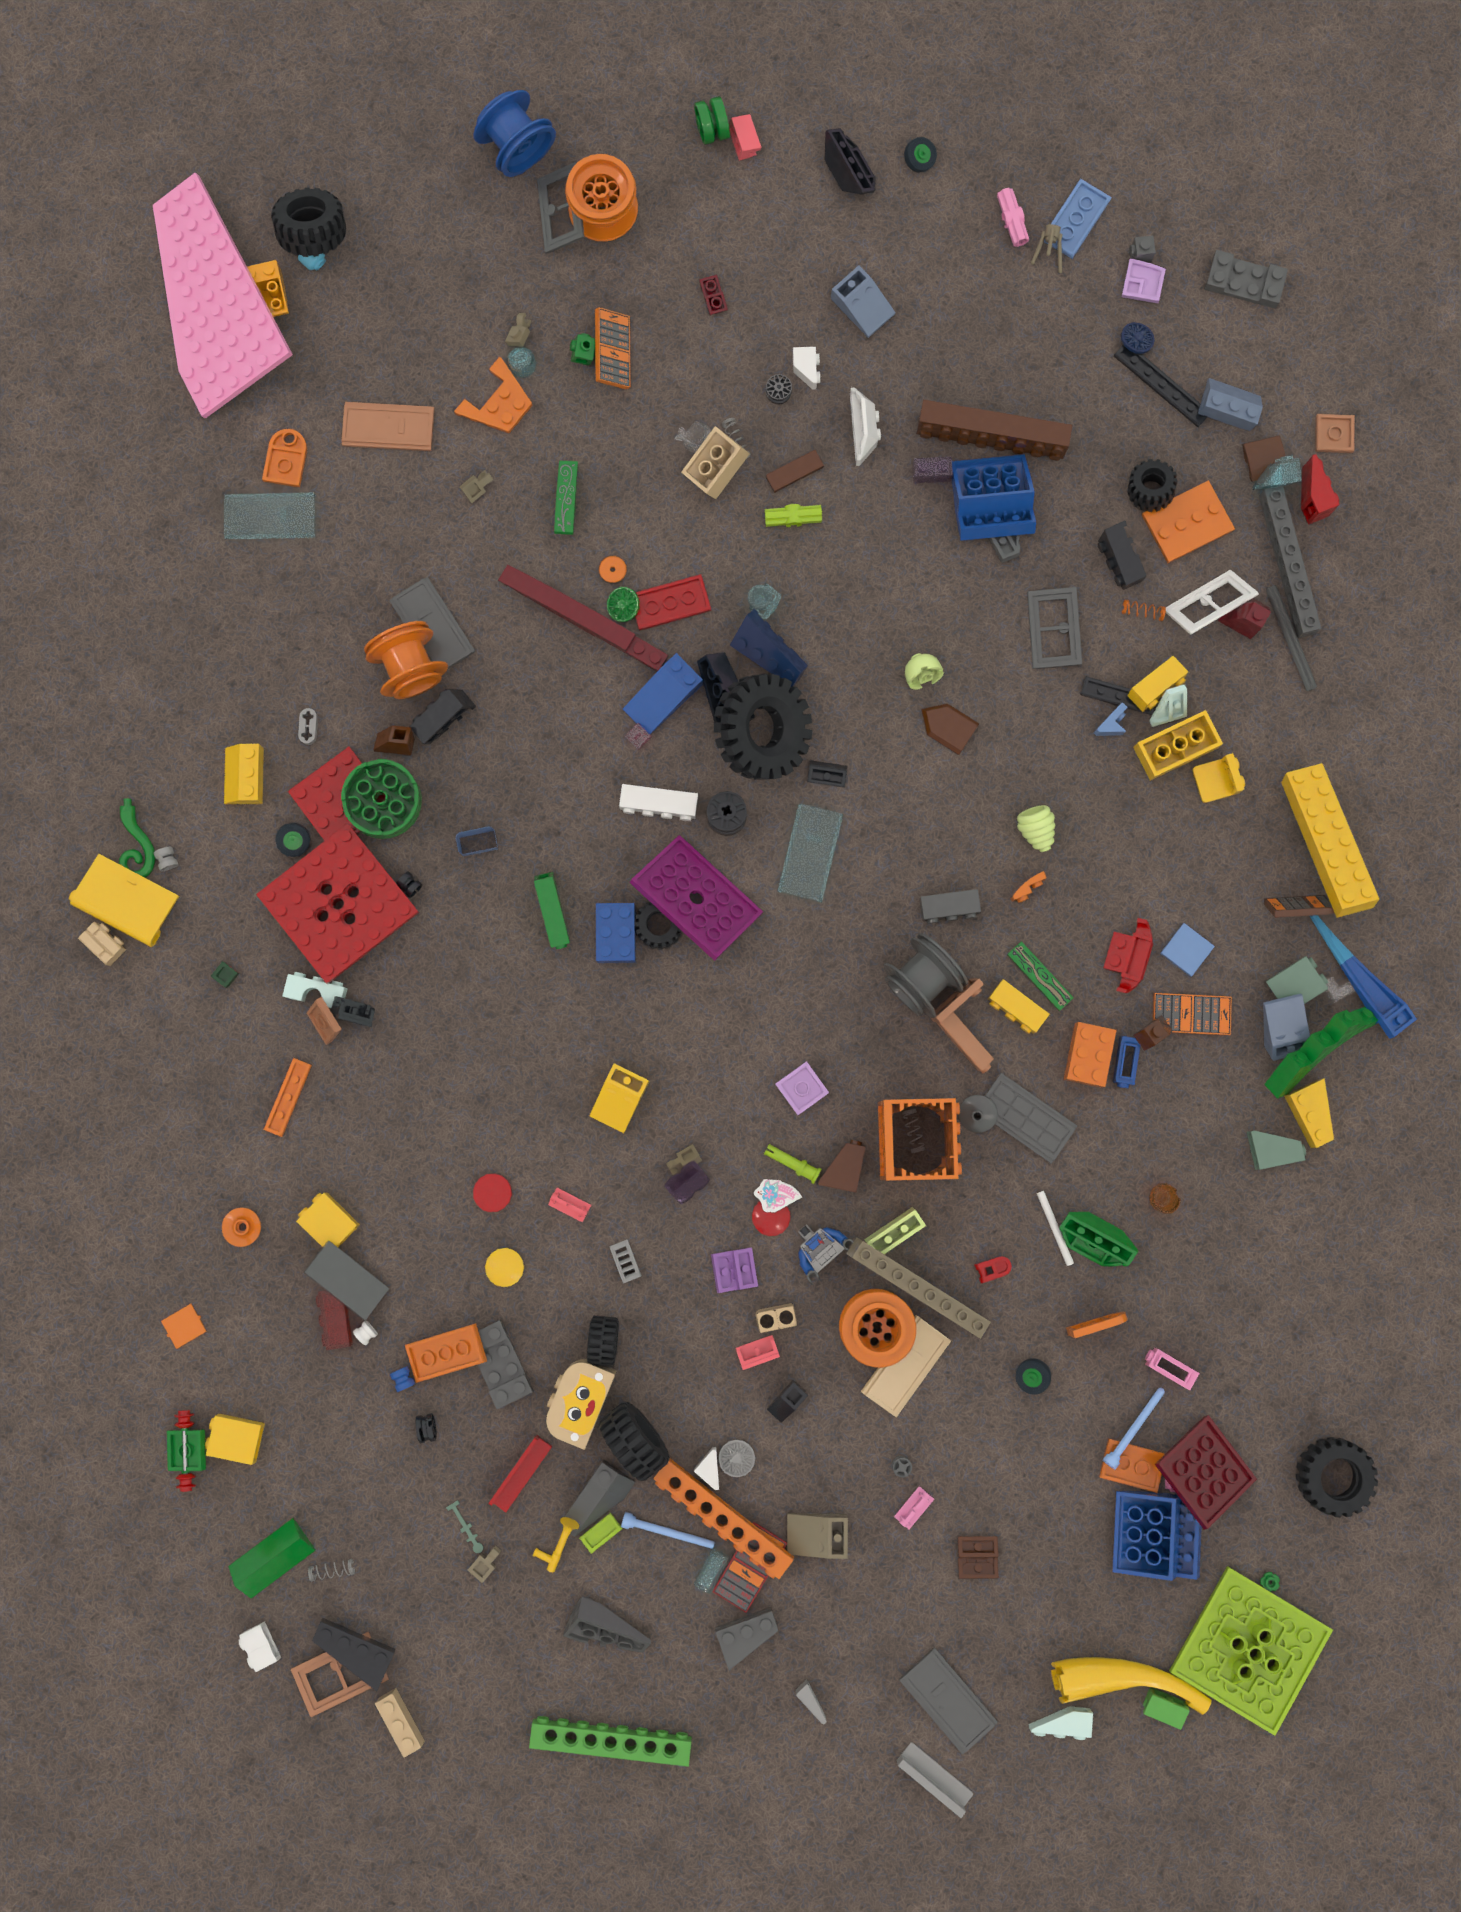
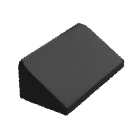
[807,760,848,788]

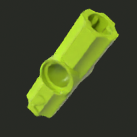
[765,504,822,527]

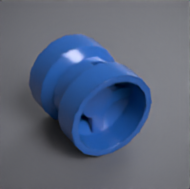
[390,1366,415,1392]

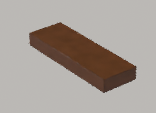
[766,450,824,493]

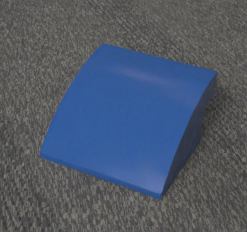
[950,454,1036,541]
[1113,1491,1202,1581]

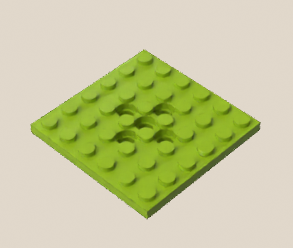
[1169,1566,1333,1736]

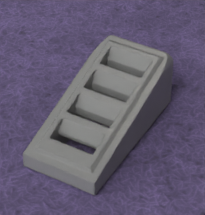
[609,1239,642,1283]
[795,1679,827,1724]

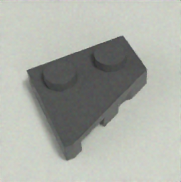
[988,535,1020,563]

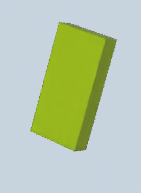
[579,1512,623,1554]

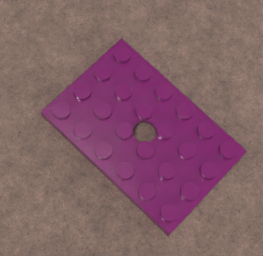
[629,835,763,961]

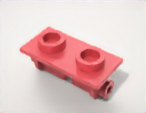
[548,1188,591,1222]

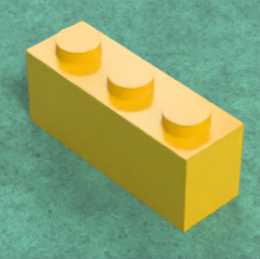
[1127,656,1188,712]
[988,979,1050,1034]

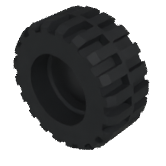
[271,187,347,257]
[599,1402,670,1481]
[1296,1437,1378,1518]

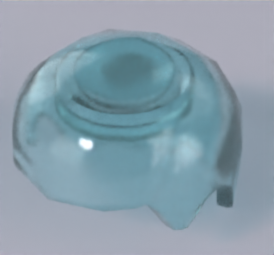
[507,347,537,378]

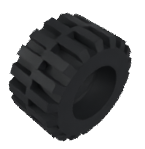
[1128,459,1177,512]
[635,902,682,950]
[587,1315,619,1367]

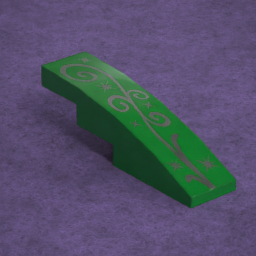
[554,461,578,535]

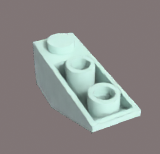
[1029,1706,1093,1740]

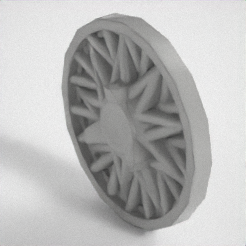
[718,1439,755,1477]

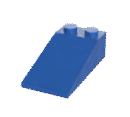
[623,653,703,736]

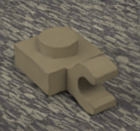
[505,313,531,347]
[459,470,493,503]
[666,1144,702,1176]
[468,1545,501,1583]

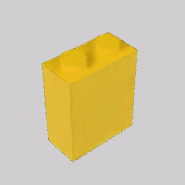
[296,1192,360,1247]
[205,1414,265,1465]

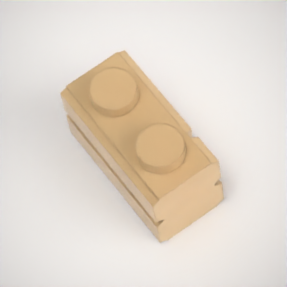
[78,922,126,966]

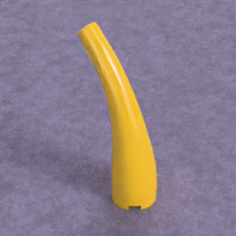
[1051,1657,1211,1715]

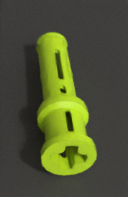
[764,1144,822,1184]

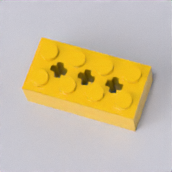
[1133,710,1223,781]

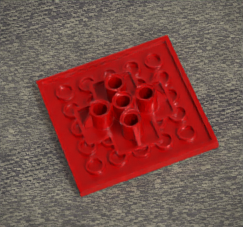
[256,823,419,984]

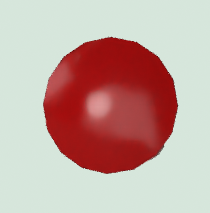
[752,1201,790,1236]

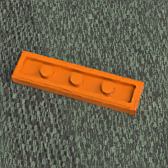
[263,1058,312,1137]

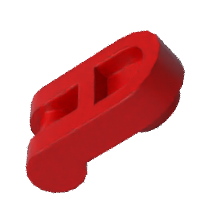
[974,1256,1012,1283]

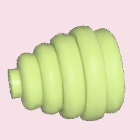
[1017,805,1055,852]

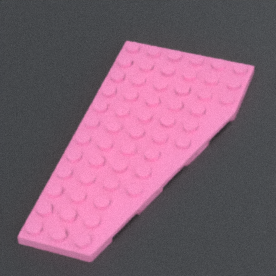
[153,173,293,418]

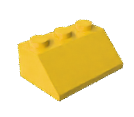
[224,744,264,804]

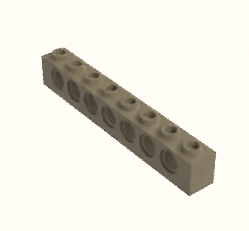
[847,1237,991,1339]

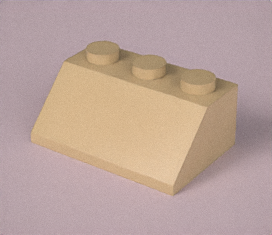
[682,426,750,499]

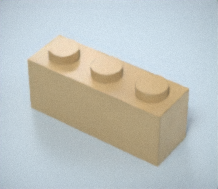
[375,1688,425,1758]

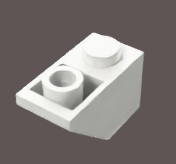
[793,347,820,389]

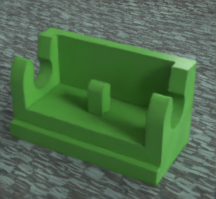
[1143,1687,1190,1730]

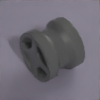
[892,1456,912,1478]

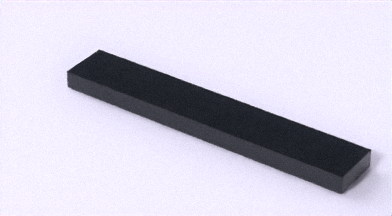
[1114,344,1207,427]

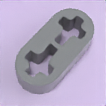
[298,708,318,745]

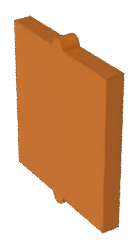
[161,1304,207,1349]

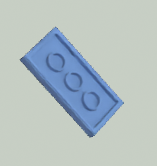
[1044,178,1112,259]

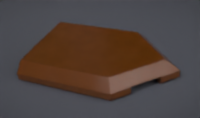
[921,704,979,755]

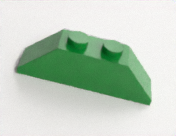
[1059,1212,1138,1266]

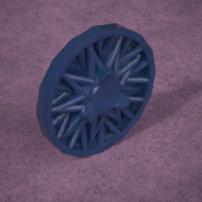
[1121,322,1155,354]

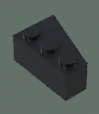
[1098,520,1146,590]

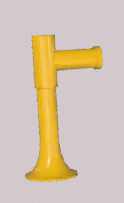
[533,1517,580,1573]

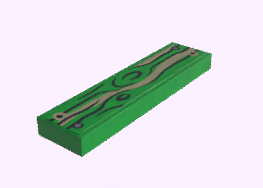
[1007,941,1073,1011]

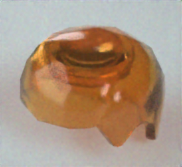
[1149,1183,1181,1214]

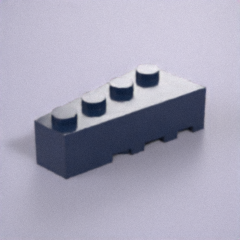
[730,609,808,687]

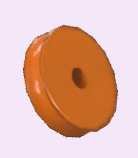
[599,556,627,583]

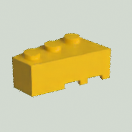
[1284,1078,1334,1148]

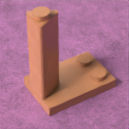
[931,978,994,1074]

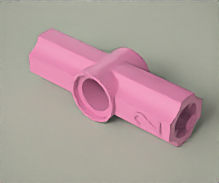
[997,188,1029,247]

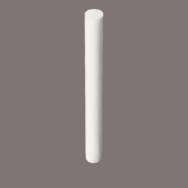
[1036,1191,1074,1266]

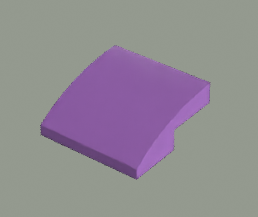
[711,1247,758,1293]

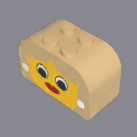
[546,1359,617,1450]

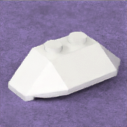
[850,388,881,466]

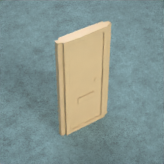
[861,1315,951,1417]

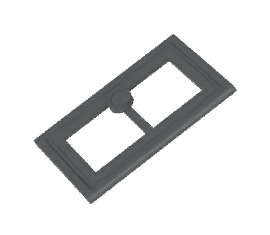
[537,162,585,253]
[1027,587,1082,669]

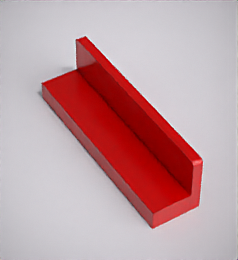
[488,1435,552,1512]

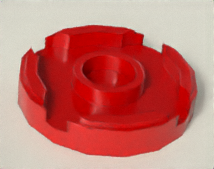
[473,1174,512,1212]

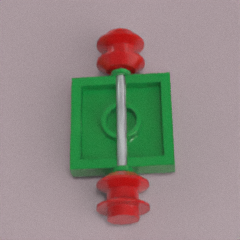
[167,1410,206,1492]

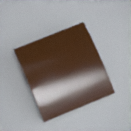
[1242,435,1289,482]
[958,1536,999,1579]

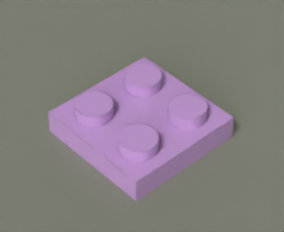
[775,1061,829,1115]

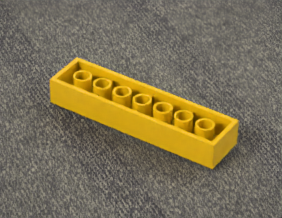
[1281,763,1379,918]

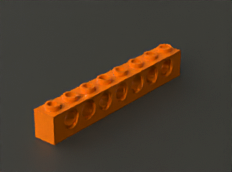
[653,1458,794,1579]

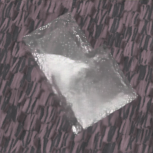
[1324,976,1355,1004]

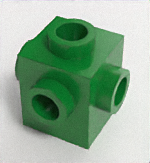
[570,333,595,366]

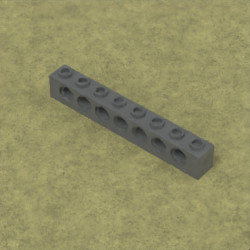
[1259,485,1322,638]

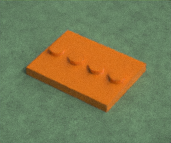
[1142,480,1235,563]

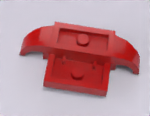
[1103,918,1153,993]

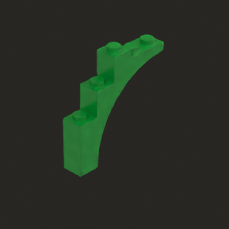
[1264,1007,1378,1098]

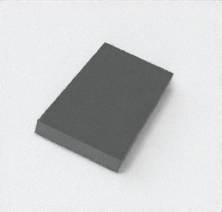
[303,1241,389,1320]

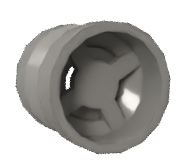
[154,847,179,871]

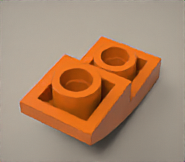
[1011,871,1046,903]

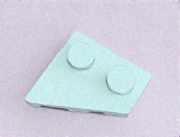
[1150,685,1187,727]

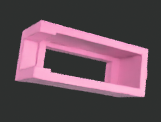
[1145,1347,1199,1390]

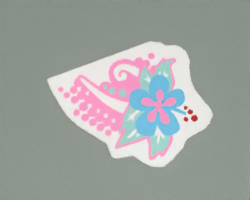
[754,1179,802,1213]

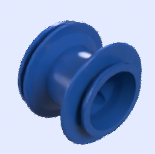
[473,90,556,177]

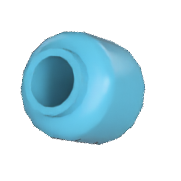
[298,253,326,271]

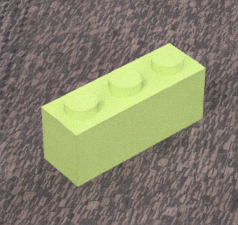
[864,1207,926,1254]

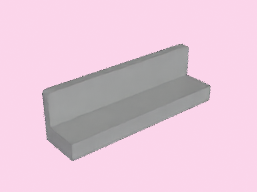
[897,1742,973,1818]

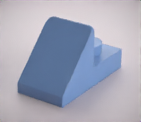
[1094,703,1128,736]

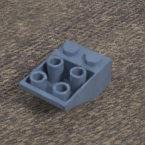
[831,266,896,338]
[1263,994,1310,1061]

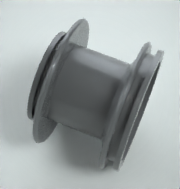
[884,933,968,1018]

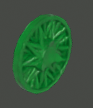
[607,587,640,622]

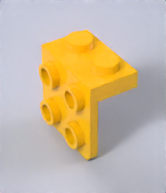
[1192,753,1245,803]

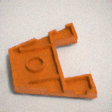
[454,356,532,433]

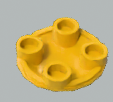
[485,1248,524,1287]

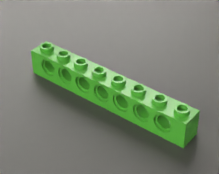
[529,1716,692,1767]

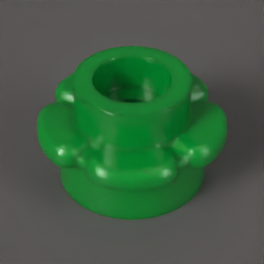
[1260,1572,1280,1592]

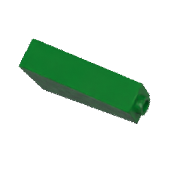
[534,872,570,949]

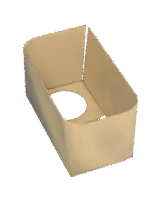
[755,1303,797,1333]

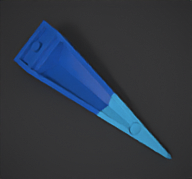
[1310,915,1417,1039]

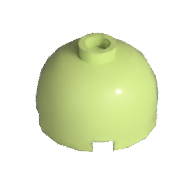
[905,653,944,690]

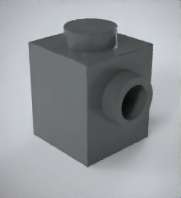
[1129,235,1156,263]

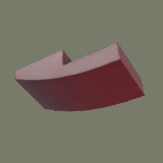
[699,274,728,315]

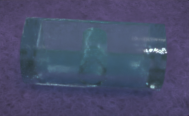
[694,1548,730,1594]

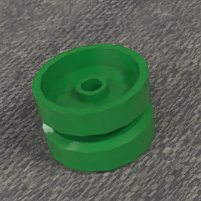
[694,96,730,145]

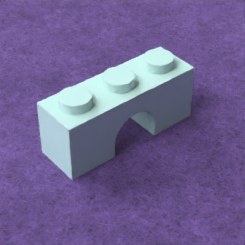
[282,972,347,1008]

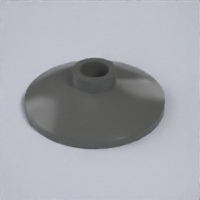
[959,1095,998,1133]

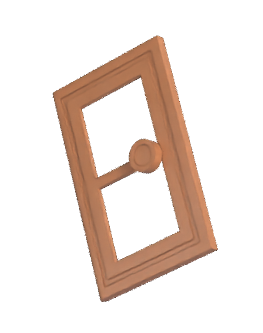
[291,1631,389,1717]

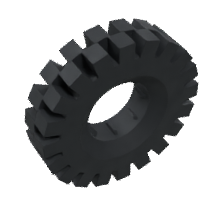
[714,674,812,780]

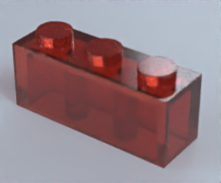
[316,1290,353,1350]

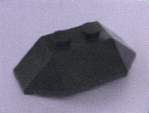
[824,128,876,194]

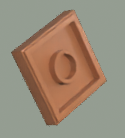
[1315,414,1355,453]
[307,997,342,1045]

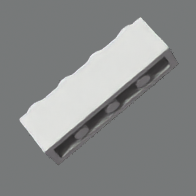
[619,784,698,821]

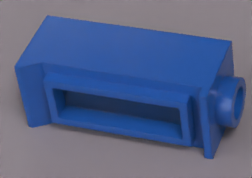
[1113,1036,1140,1088]

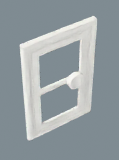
[1166,570,1259,635]

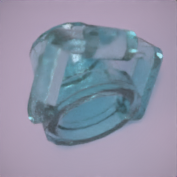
[748,583,781,619]

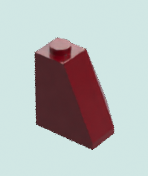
[1218,598,1271,639]

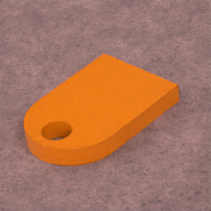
[262,429,307,487]
[1066,1312,1128,1338]

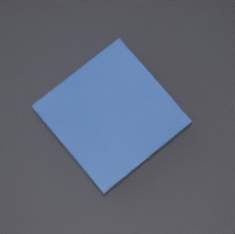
[1160,923,1215,977]

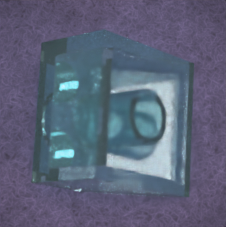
[1252,455,1302,490]

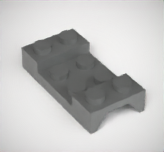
[1204,250,1288,309]
[478,1320,534,1409]

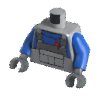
[798,1224,854,1285]

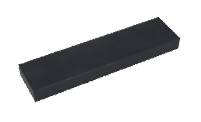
[1080,676,1156,715]

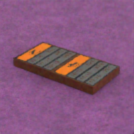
[1264,895,1335,918]

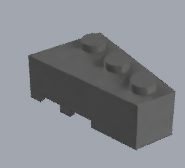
[715,1607,779,1670]

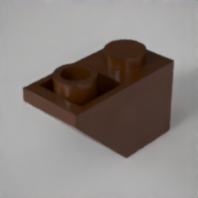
[373,725,415,756]

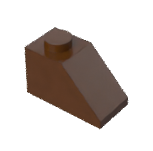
[1133,1015,1173,1051]

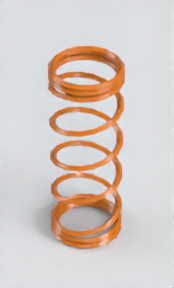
[1122,599,1166,621]

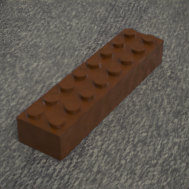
[916,399,1073,461]

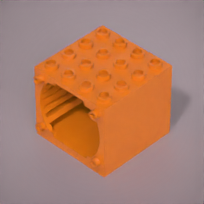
[878,1098,962,1181]

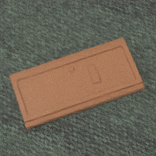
[342,402,435,451]

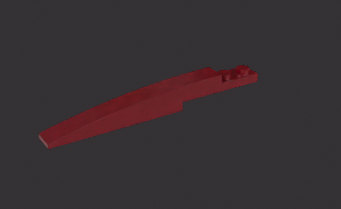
[498,565,668,671]

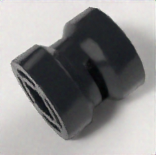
[396,871,423,898]

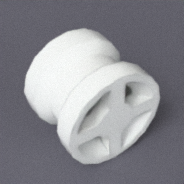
[353,1320,378,1346]

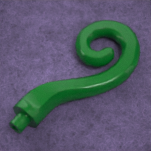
[119,798,156,878]

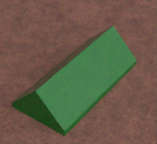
[228,1518,316,1598]

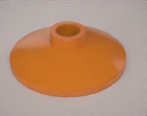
[222,1208,261,1247]

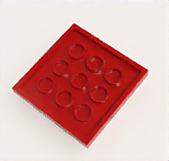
[288,747,386,841]

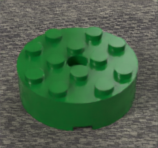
[341,759,422,839]

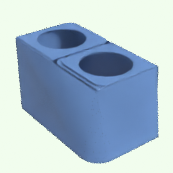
[456,827,498,857]

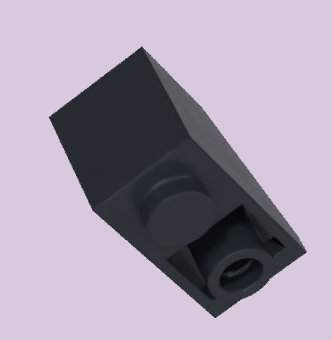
[767,1380,808,1423]

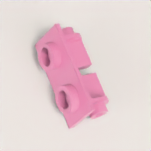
[894,1486,934,1529]

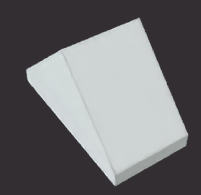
[694,1447,719,1490]

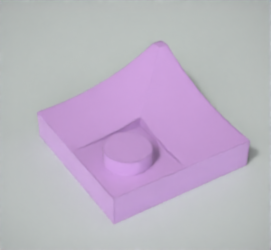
[1122,259,1166,303]

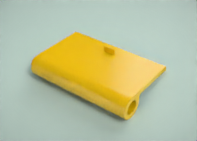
[69,854,179,947]

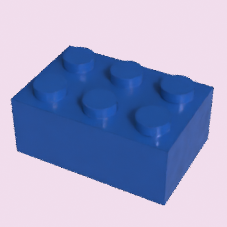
[596,903,636,963]

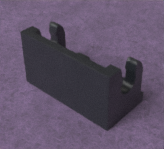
[331,996,375,1027]

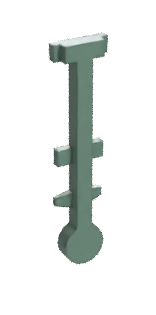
[446,1500,483,1553]

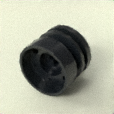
[707,791,747,836]

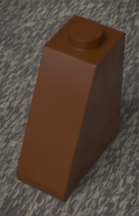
[817,1140,866,1193]

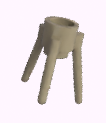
[1031,224,1063,274]

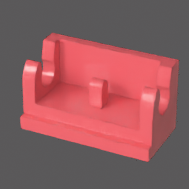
[729,114,761,161]
[736,1335,780,1370]

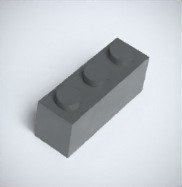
[919,889,981,924]

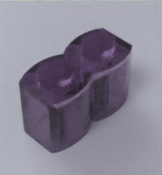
[664,1161,710,1204]

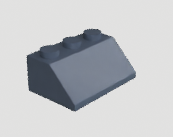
[1198,378,1263,431]

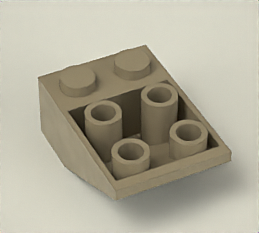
[787,1513,848,1559]

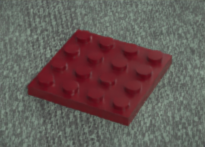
[1154,1415,1257,1530]

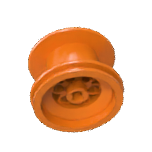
[565,154,638,242]
[364,621,448,699]
[839,1289,916,1368]

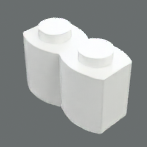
[239,1622,281,1672]

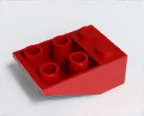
[1301,454,1340,525]

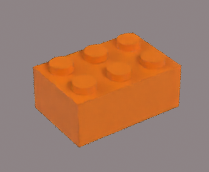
[1064,1022,1116,1088]

